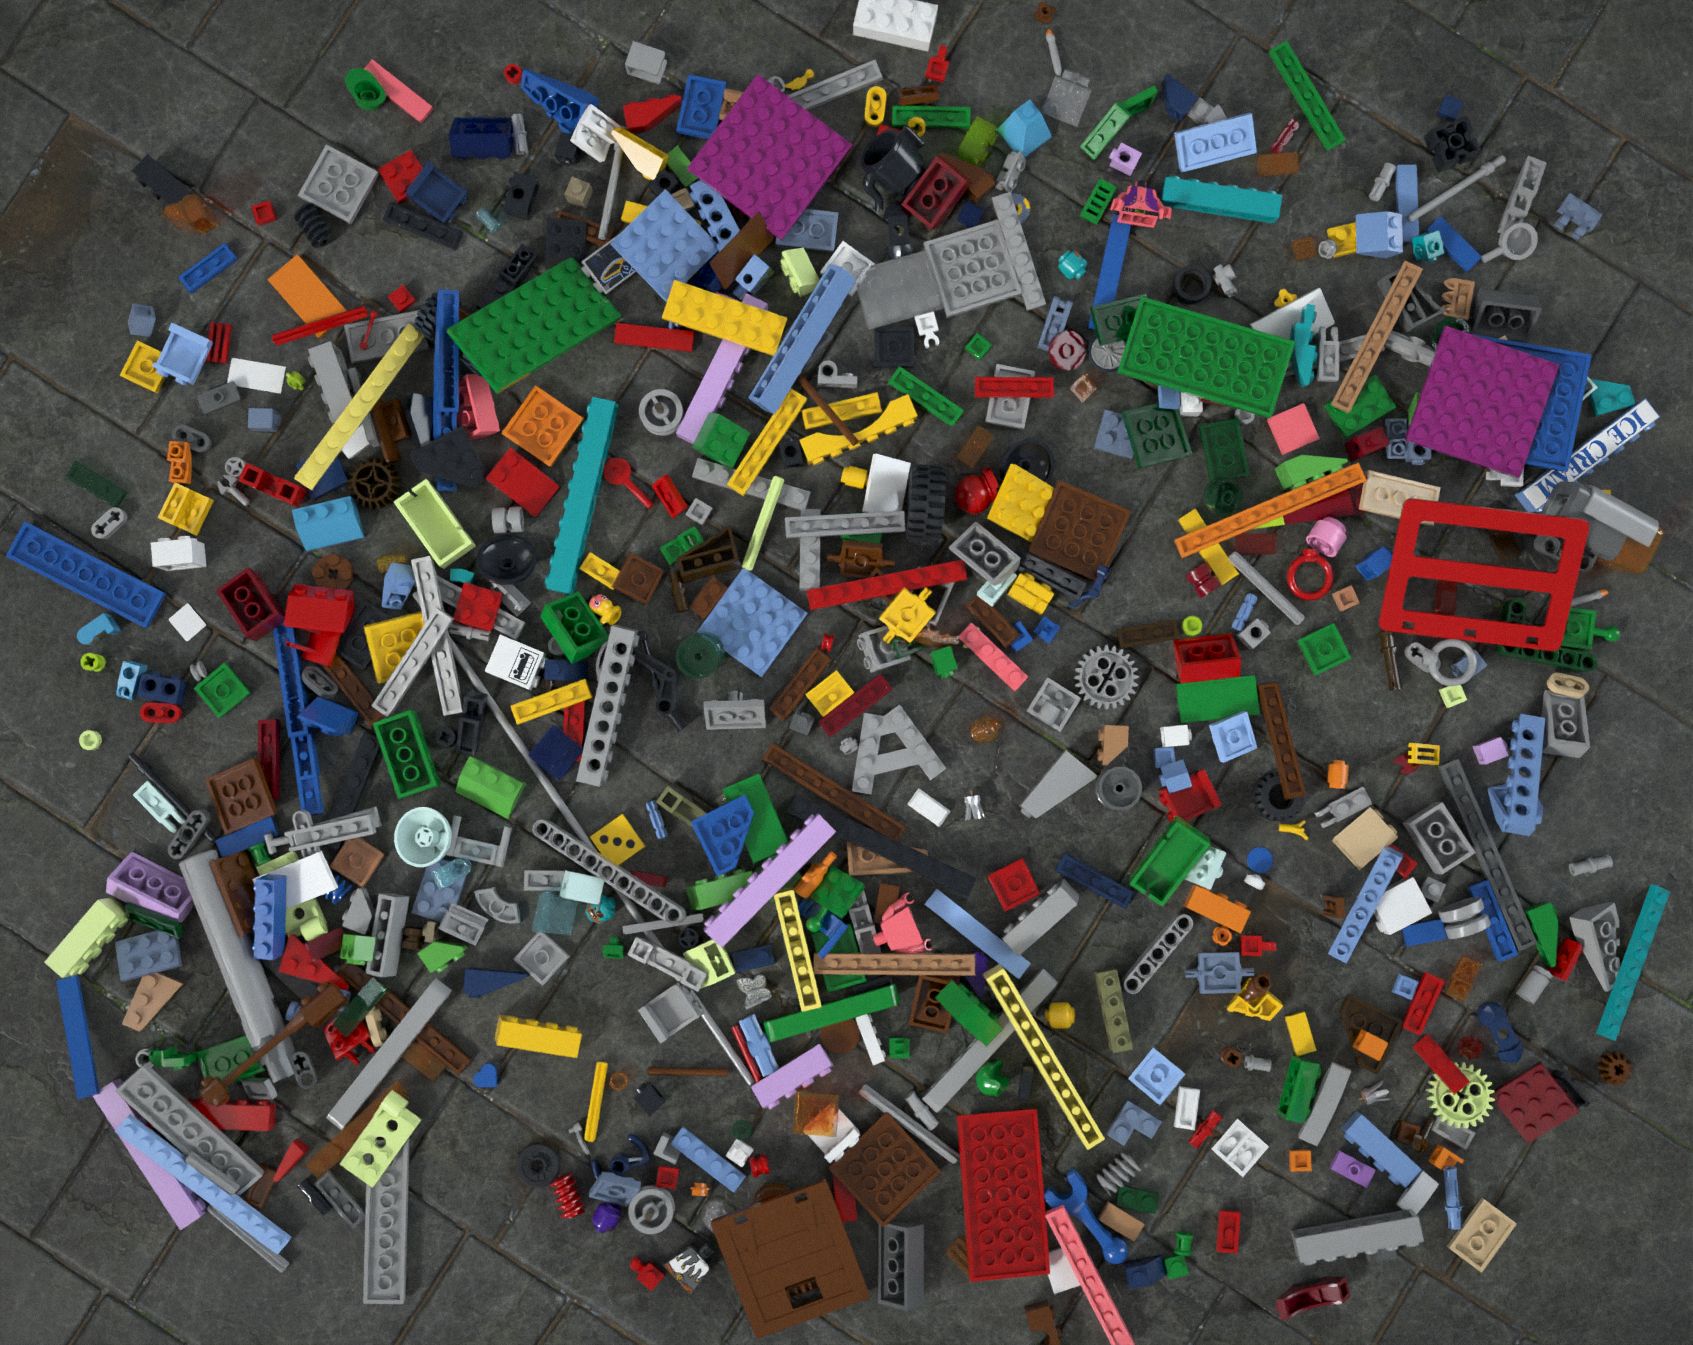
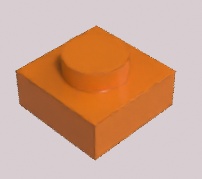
[1289,1149,1312,1172]

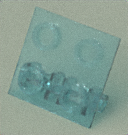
[531,890,578,935]

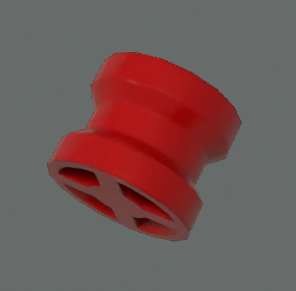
[750,1154,770,1178]

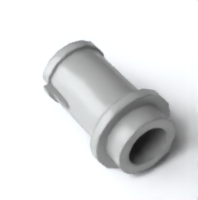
[1244,1054,1271,1072]

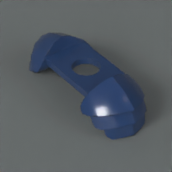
[1477,1002,1523,1063]

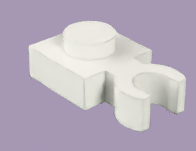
[914,311,939,349]

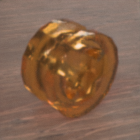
[609,1071,628,1091]

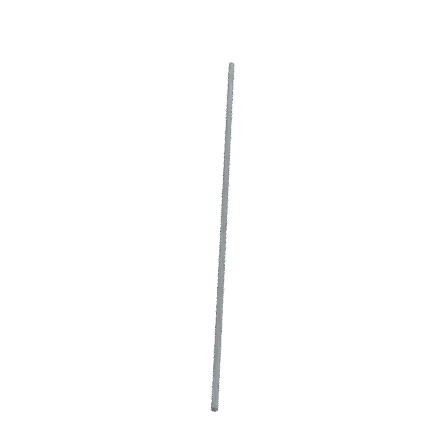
[412,591,755,1085]

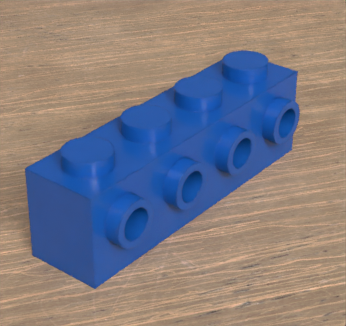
[253,874,286,960]

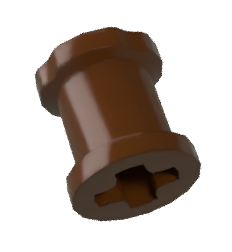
[1220,1047,1242,1068]

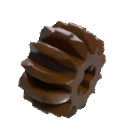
[1596,1051,1634,1086]

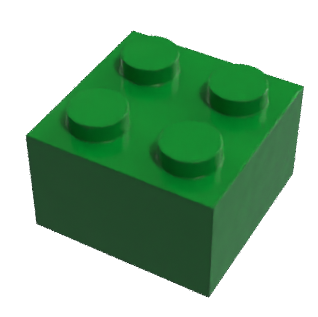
[692,412,750,468]

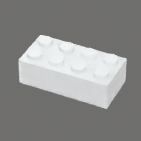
[853,0,938,51]

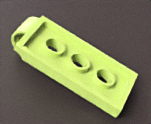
[256,851,328,942]
[340,1090,422,1188]

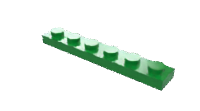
[1269,41,1346,152]

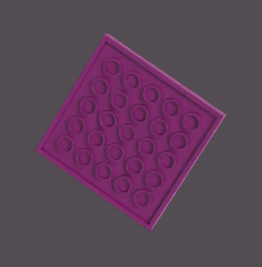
[687,74,852,241]
[1405,326,1559,479]

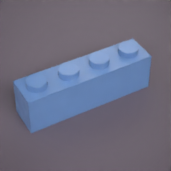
[1340,1111,1422,1188]

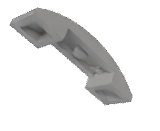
[627,937,707,992]

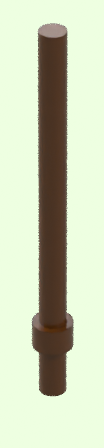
[796,370,859,446]

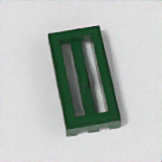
[890,627,933,659]

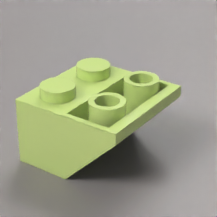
[780,248,820,297]
[683,939,736,989]

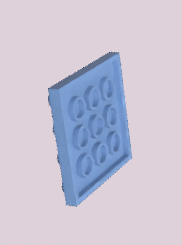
[610,189,718,302]
[698,567,808,677]

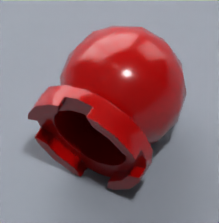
[954,467,999,514]

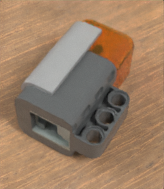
[1534,481,1664,575]

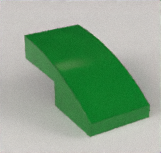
[660,526,704,565]

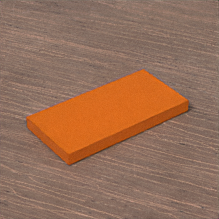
[267,254,347,339]

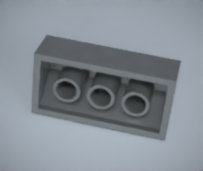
[878,1221,924,1311]

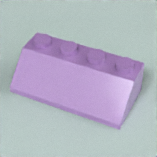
[106,851,194,923]

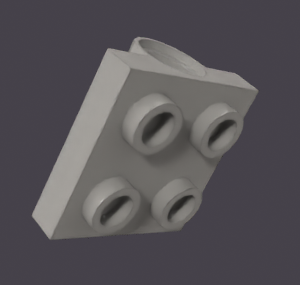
[1026,677,1081,732]

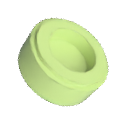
[79,730,102,750]

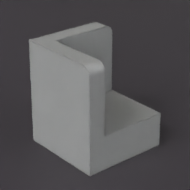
[654,1132,681,1164]

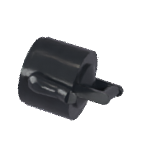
[860,125,926,211]

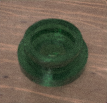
[732,1120,752,1140]

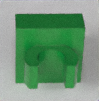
[602,936,625,959]
[889,1037,910,1058]

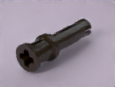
[1377,631,1402,691]

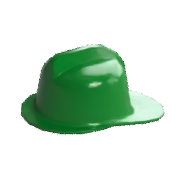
[345,68,386,112]

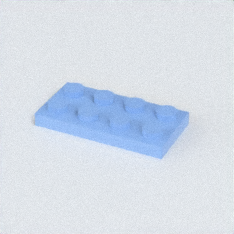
[1174,113,1257,172]

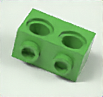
[340,934,375,965]

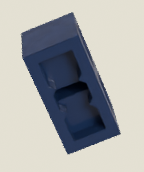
[137,671,188,705]

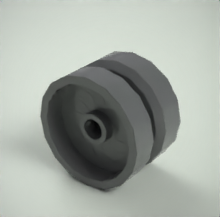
[1095,767,1142,810]

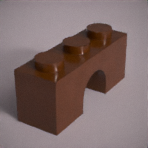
[1024,1300,1062,1345]

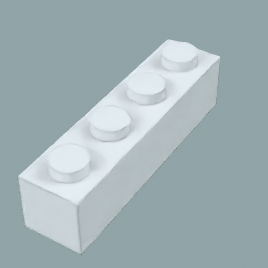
[855,1014,886,1065]

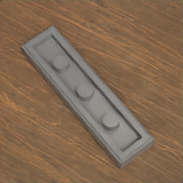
[348,367,380,447]
[622,914,703,935]

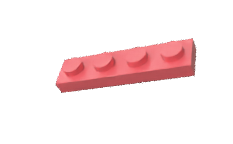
[957,623,1028,691]

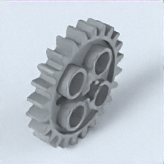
[1074,645,1139,710]

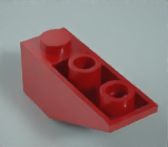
[623,94,682,134]

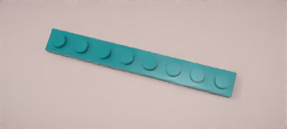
[1596,884,1670,1041]

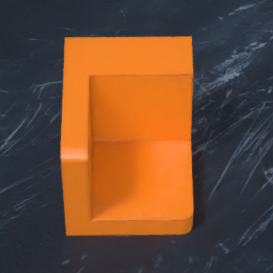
[1353,1029,1388,1061]
[1427,1144,1464,1171]

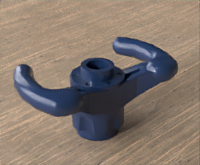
[591,1134,651,1180]

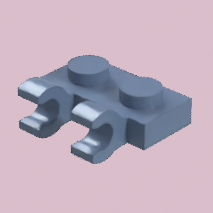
[1555,193,1603,240]

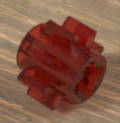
[1456,1034,1484,1061]

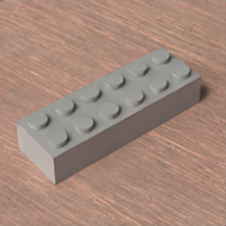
[1291,1209,1424,1265]

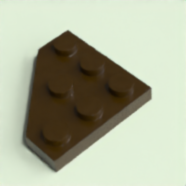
[1339,993,1404,1075]

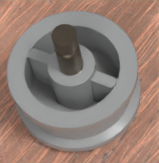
[639,389,684,436]
[628,1185,675,1234]

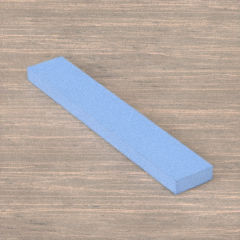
[925,889,1031,979]

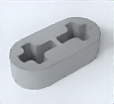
[91,507,127,539]
[1404,643,1441,673]

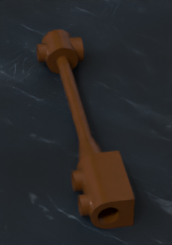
[199,982,349,1107]

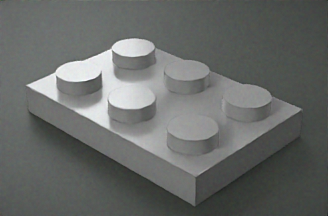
[985,364,1035,430]

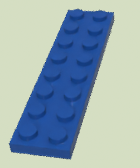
[6,521,167,628]

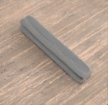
[185,1152,240,1195]

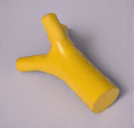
[1279,820,1309,840]

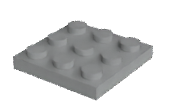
[298,145,379,224]

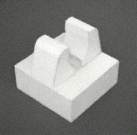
[726,1138,753,1167]

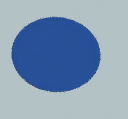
[1247,847,1273,873]

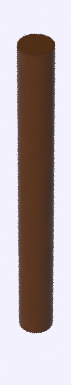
[648,1067,728,1076]

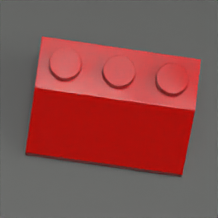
[284,584,355,633]
[1173,633,1241,683]

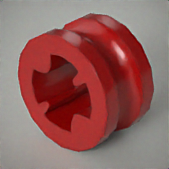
[504,64,523,85]
[821,633,834,652]

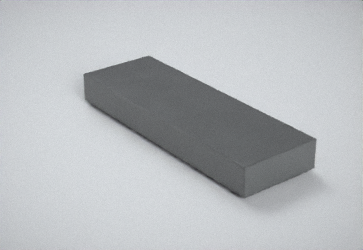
[314,1169,366,1229]

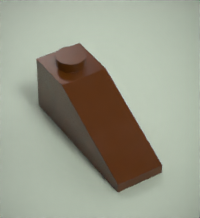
[939,152,995,204]

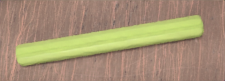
[742,476,784,571]

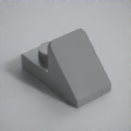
[1187,97,1227,125]

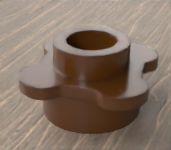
[1034,1,1056,24]

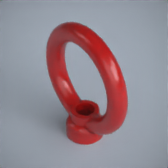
[1287,549,1334,600]

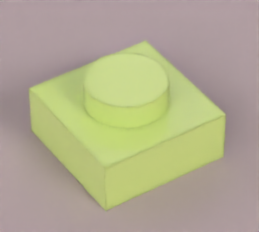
[1439,685,1467,708]

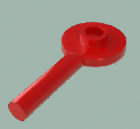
[603,458,654,509]

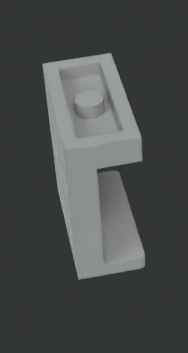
[638,981,703,1044]

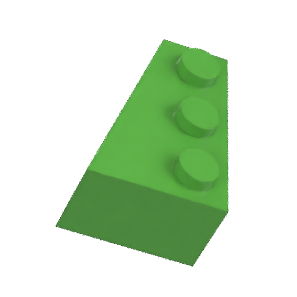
[686,868,752,910]

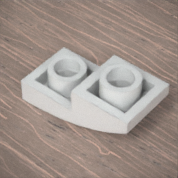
[1396,1171,1439,1214]

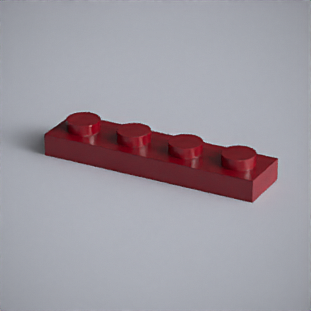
[818,674,893,737]
[258,719,280,799]

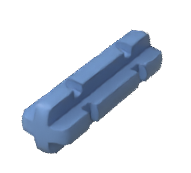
[1232,593,1258,631]
[646,800,668,839]

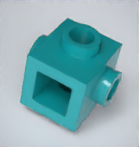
[1411,230,1444,263]

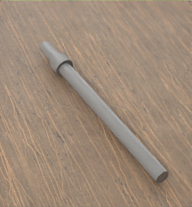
[598,126,627,240]
[1407,155,1506,223]

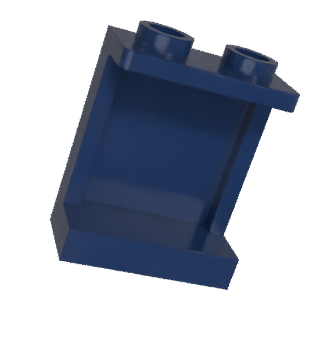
[405,161,468,224]

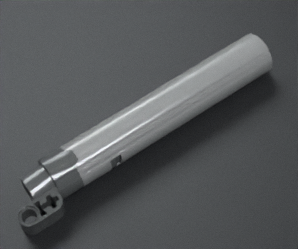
[179,850,318,1089]

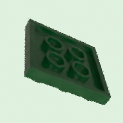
[1121,403,1193,469]

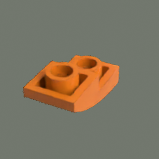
[167,441,192,484]

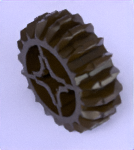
[347,457,402,510]

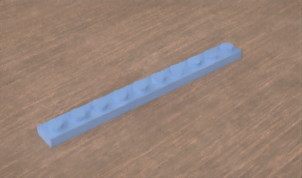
[115,1114,291,1255]

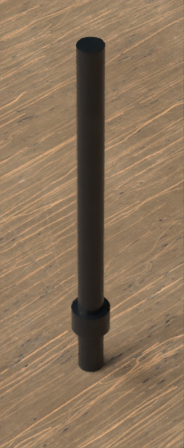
[127,752,217,842]

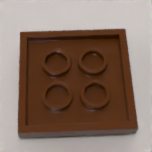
[205,758,278,835]

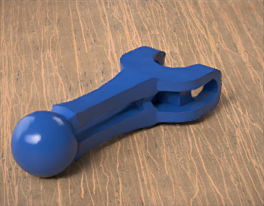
[1044,1169,1128,1264]

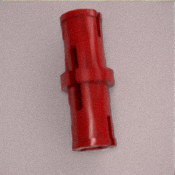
[1188,1110,1223,1149]

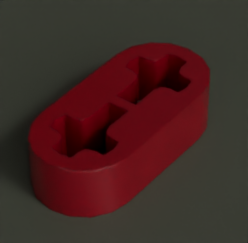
[630,870,668,887]

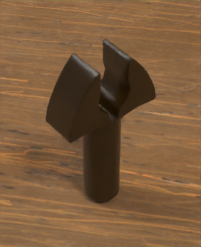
[1412,1116,1435,1154]

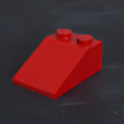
[486,447,560,518]

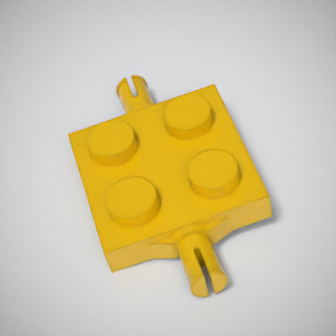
[879,587,935,643]

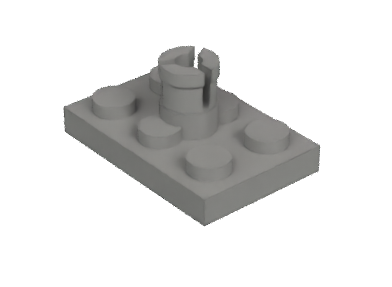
[704,690,766,730]

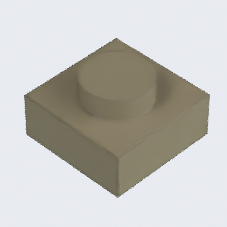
[423,920,440,943]

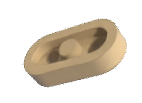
[1547,673,1589,698]
[365,1006,388,1047]

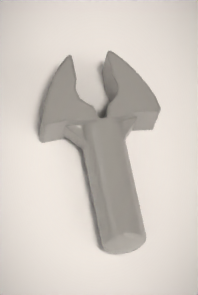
[218,475,250,506]

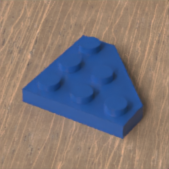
[691,795,754,876]

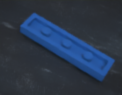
[1467,879,1518,962]

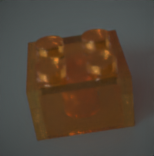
[792,1092,840,1137]

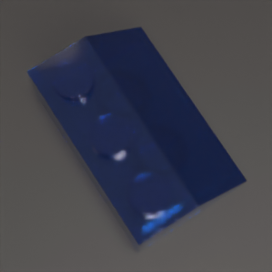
[448,118,513,159]

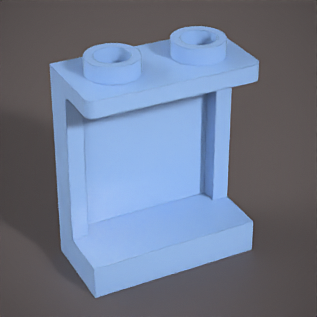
[152,323,213,386]

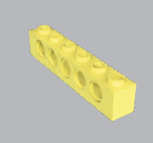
[774,886,821,1012]

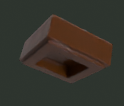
[1395,1120,1422,1145]

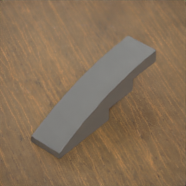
[1497,156,1547,239]
[849,882,882,953]
[1298,1062,1351,1146]

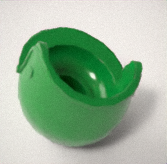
[975,1060,1010,1097]

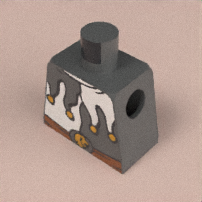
[664,1242,714,1294]

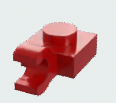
[925,45,949,83]
[1240,935,1276,956]
[629,1256,665,1291]

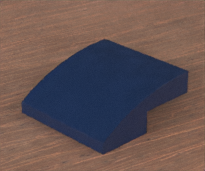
[296,456,349,500]

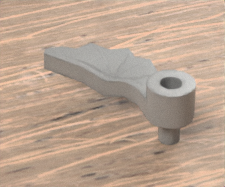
[569,1122,590,1155]

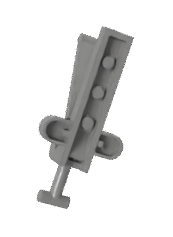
[264,806,382,858]

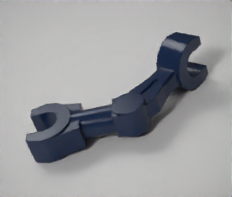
[1066,565,1111,607]

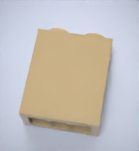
[1332,807,1398,871]

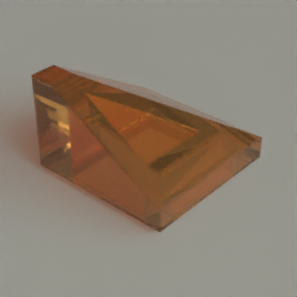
[1069,373,1097,402]

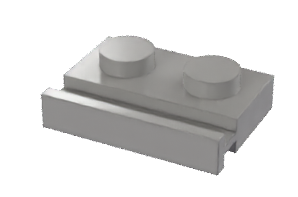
[438,902,489,946]

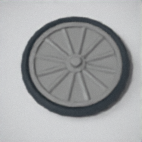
[1088,336,1127,373]

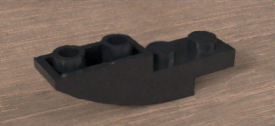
[476,244,538,310]

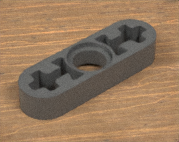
[168,809,210,859]

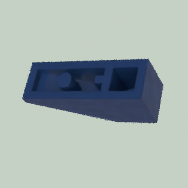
[463,967,529,998]

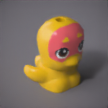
[589,594,621,625]

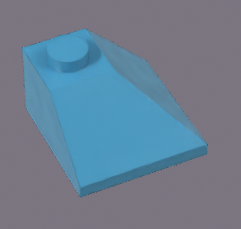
[997,100,1052,158]

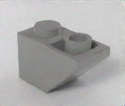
[342,887,376,935]

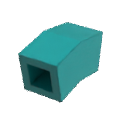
[450,569,476,585]

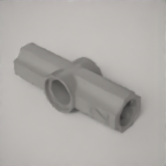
[1384,330,1436,366]

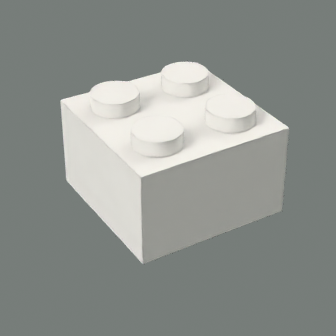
[151,536,206,571]

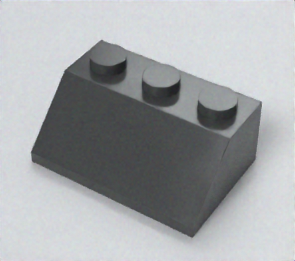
[1470,289,1542,342]

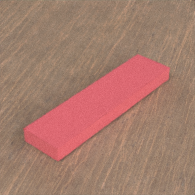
[364,59,433,124]

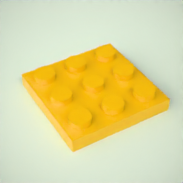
[987,464,1055,542]

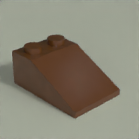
[909,975,960,1034]

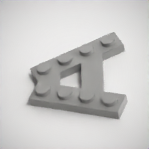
[852,705,946,794]

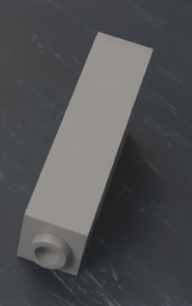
[1019,750,1097,819]

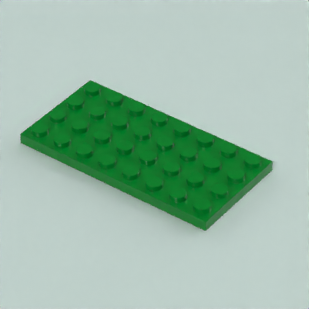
[447,258,621,394]
[1117,297,1295,419]

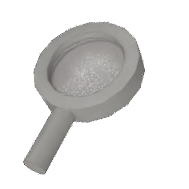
[1482,222,1538,263]

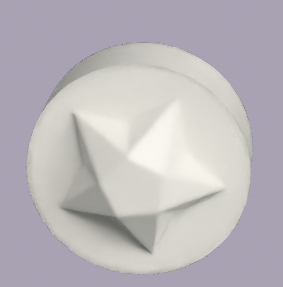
[1244,874,1266,890]

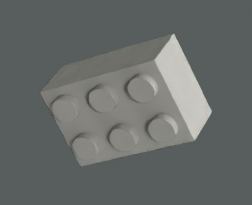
[1402,802,1475,875]

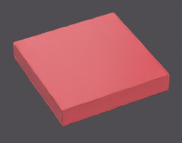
[1267,403,1320,455]

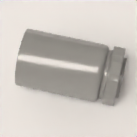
[1516,965,1553,1004]

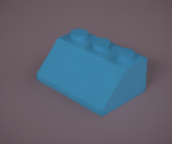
[292,496,365,551]

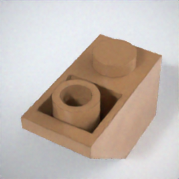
[1097,725,1129,765]

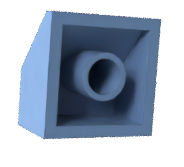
[1356,211,1403,258]
[1488,784,1543,832]

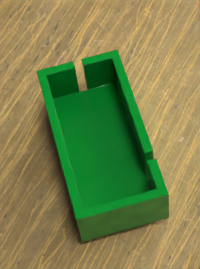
[1129,815,1210,907]

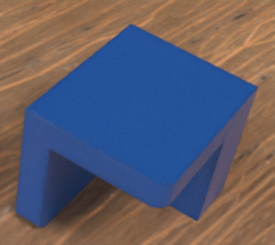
[1010,621,1033,653]

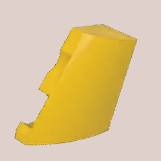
[1227,977,1283,1021]

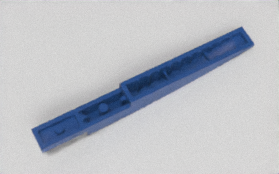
[433,290,459,491]
[273,622,324,816]

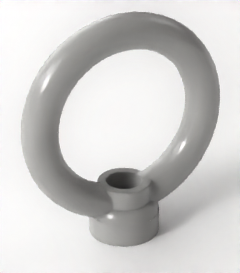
[1422,639,1477,686]

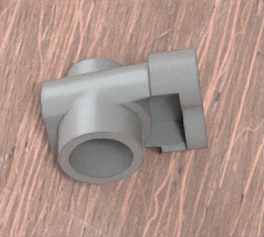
[1213,264,1238,297]

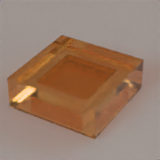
[1292,237,1316,261]

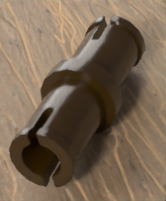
[669,571,689,613]

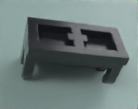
[1551,1069,1591,1114]

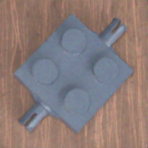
[1185,952,1254,994]

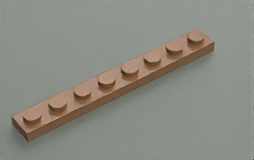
[1331,261,1423,413]
[814,953,975,975]

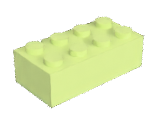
[394,479,476,569]
[44,897,129,978]

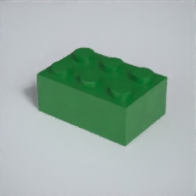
[935,980,1003,1047]

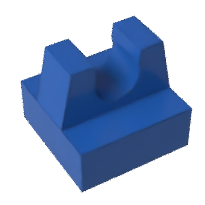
[1033,616,1060,644]

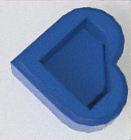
[473,1063,498,1087]

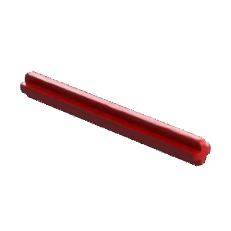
[272,306,368,345]

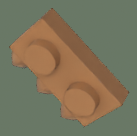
[1441,278,1475,322]

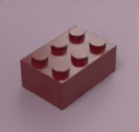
[901,156,972,229]
[216,567,285,642]

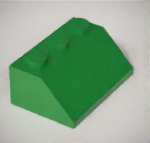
[541,591,609,664]
[1276,1055,1321,1123]

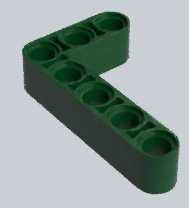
[1495,599,1598,672]

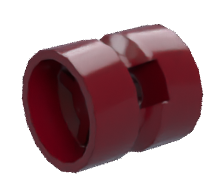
[1185,562,1222,599]

